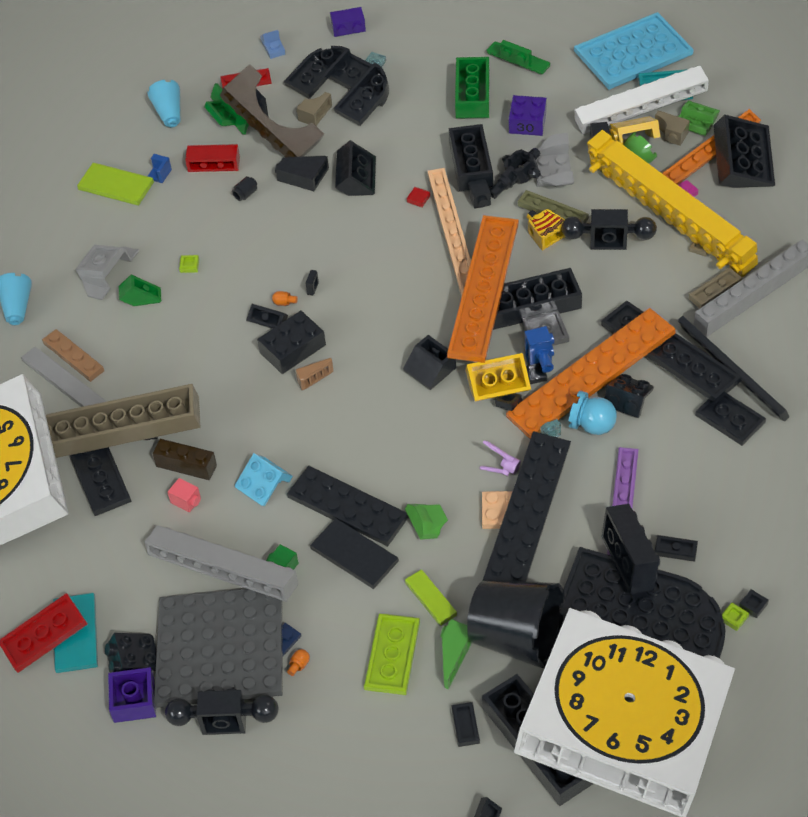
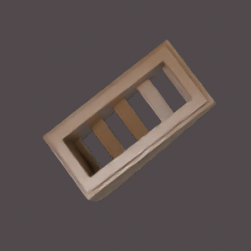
[296,358,334,390]

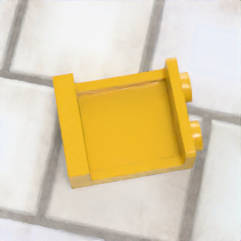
[609,116,660,144]

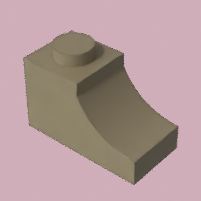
[296,92,332,126]
[655,110,690,146]

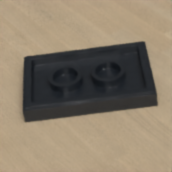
[695,394,766,446]

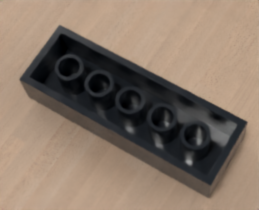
[493,268,582,330]
[482,674,594,806]

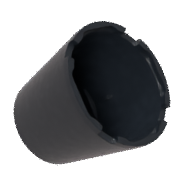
[467,581,565,668]

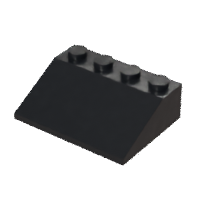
[713,114,775,188]

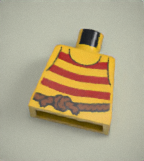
[527,209,565,251]

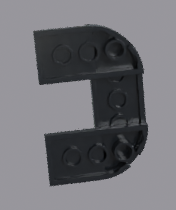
[284,46,389,126]

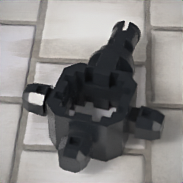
[489,148,541,199]

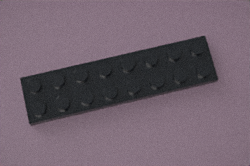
[601,301,741,403]

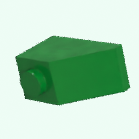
[118,274,162,306]

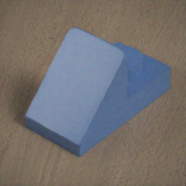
[260,30,286,59]

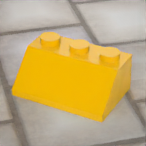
[466,353,531,402]

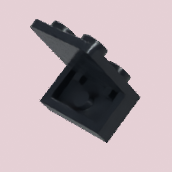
[604,374,654,418]
[105,633,157,673]

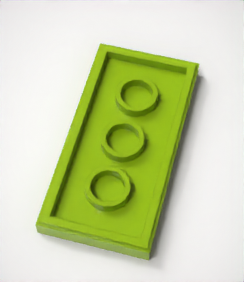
[77,162,154,206]
[364,614,420,695]

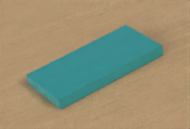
[53,593,98,673]

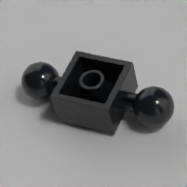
[561,209,657,250]
[165,688,279,735]

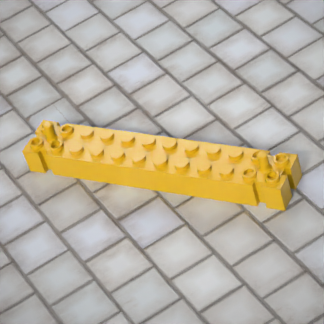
[587,130,758,277]

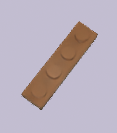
[42,329,104,382]

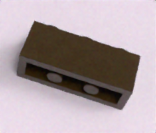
[153,438,217,481]

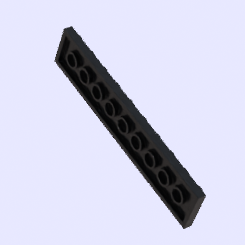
[482,431,571,582]

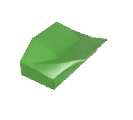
[405,504,448,540]

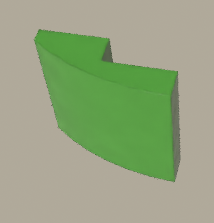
[678,100,720,136]

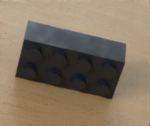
[448,124,493,191]
[601,503,660,594]

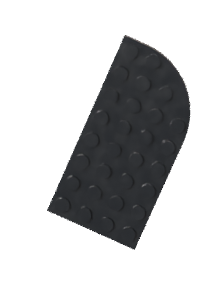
[561,547,726,659]

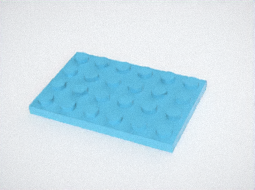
[574,12,694,90]

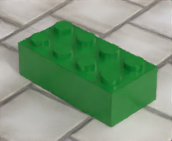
[455,57,490,118]

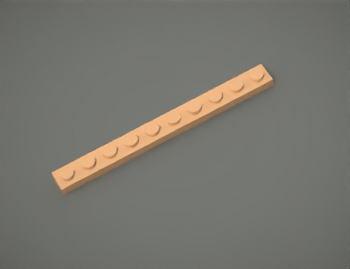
[428,168,471,297]

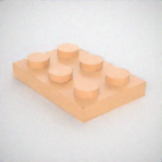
[482,491,513,529]

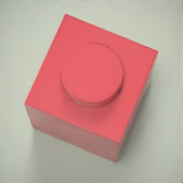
[168,478,201,513]

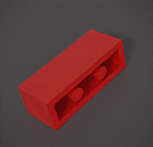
[185,144,240,172]

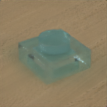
[365,52,386,67]
[540,419,561,437]

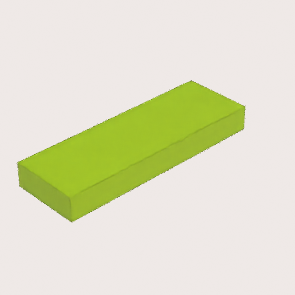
[405,569,457,626]

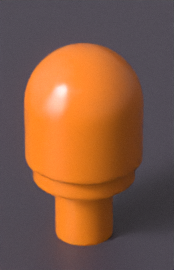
[272,291,298,306]
[287,649,310,676]

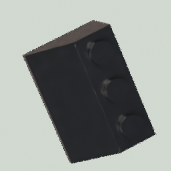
[335,140,376,196]

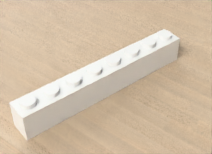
[575,66,709,134]

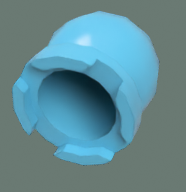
[568,391,617,435]

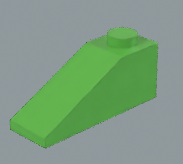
[440,619,472,690]

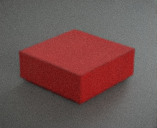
[407,187,430,208]

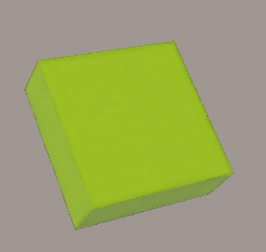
[179,255,199,273]
[722,602,749,631]

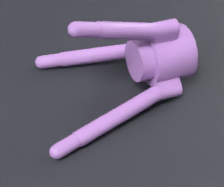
[480,440,521,476]

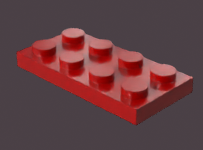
[0,593,88,673]

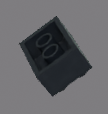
[257,310,326,375]

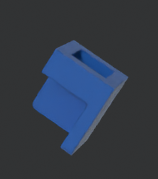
[147,154,172,183]

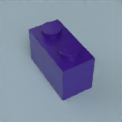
[330,7,366,37]

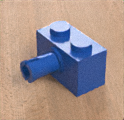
[525,326,554,373]

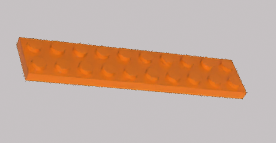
[447,215,519,363]
[506,308,676,439]

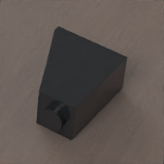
[275,156,329,192]

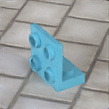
[235,453,293,506]

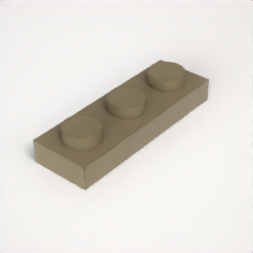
[688,267,742,309]

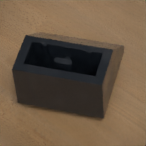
[403,335,456,390]

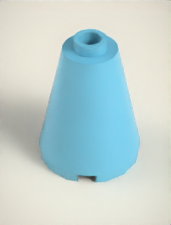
[147,80,181,128]
[0,273,32,325]

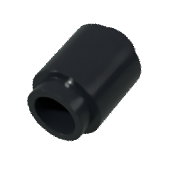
[232,176,257,201]

